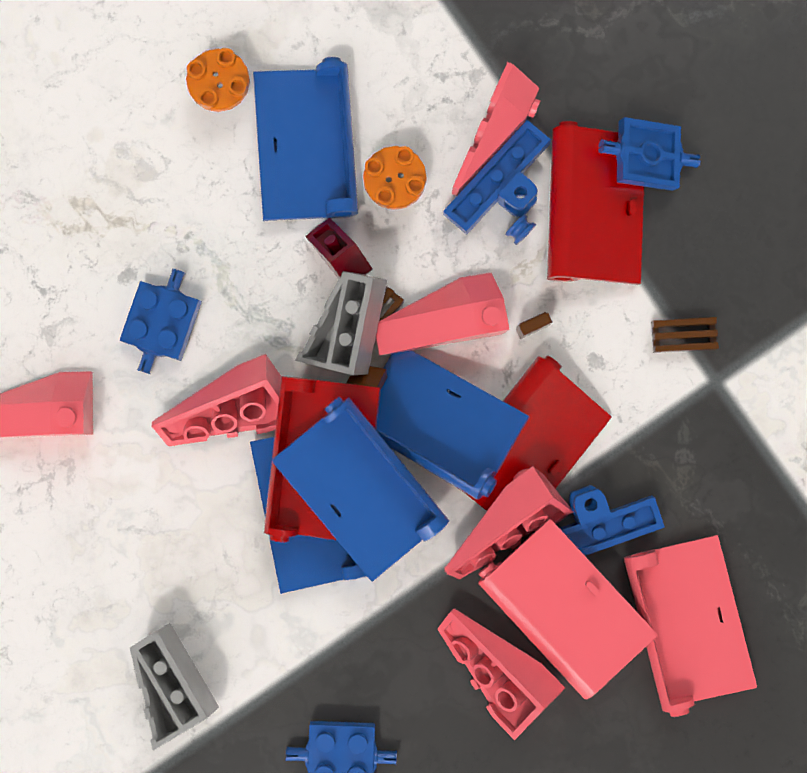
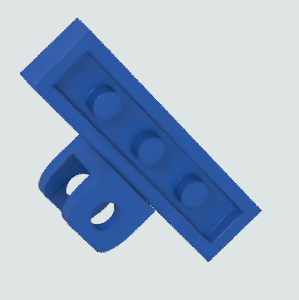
[443,120,551,235]
[559,485,665,556]

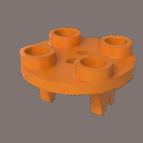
[186,48,250,112]
[363,146,427,210]

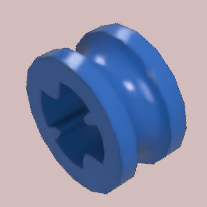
[505,214,536,245]

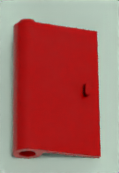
[547,121,644,285]
[458,355,612,511]
[264,376,381,542]

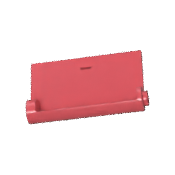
[478,518,658,700]
[624,535,758,717]

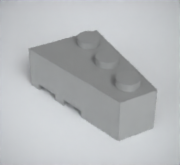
[295,271,387,375]
[130,623,219,750]

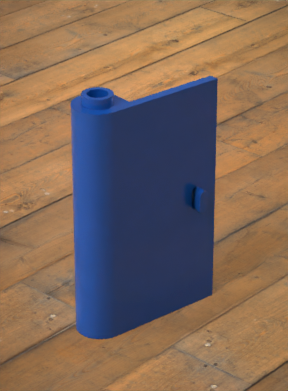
[253,57,358,221]
[376,350,530,500]
[271,396,449,582]
[250,437,367,594]

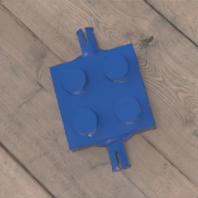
[598,117,701,191]
[119,268,202,374]
[286,721,397,773]

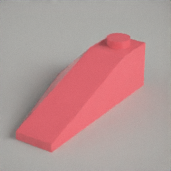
[452,62,541,196]
[376,273,510,356]
[151,354,281,446]
[0,371,93,438]
[444,467,573,579]
[438,608,565,740]

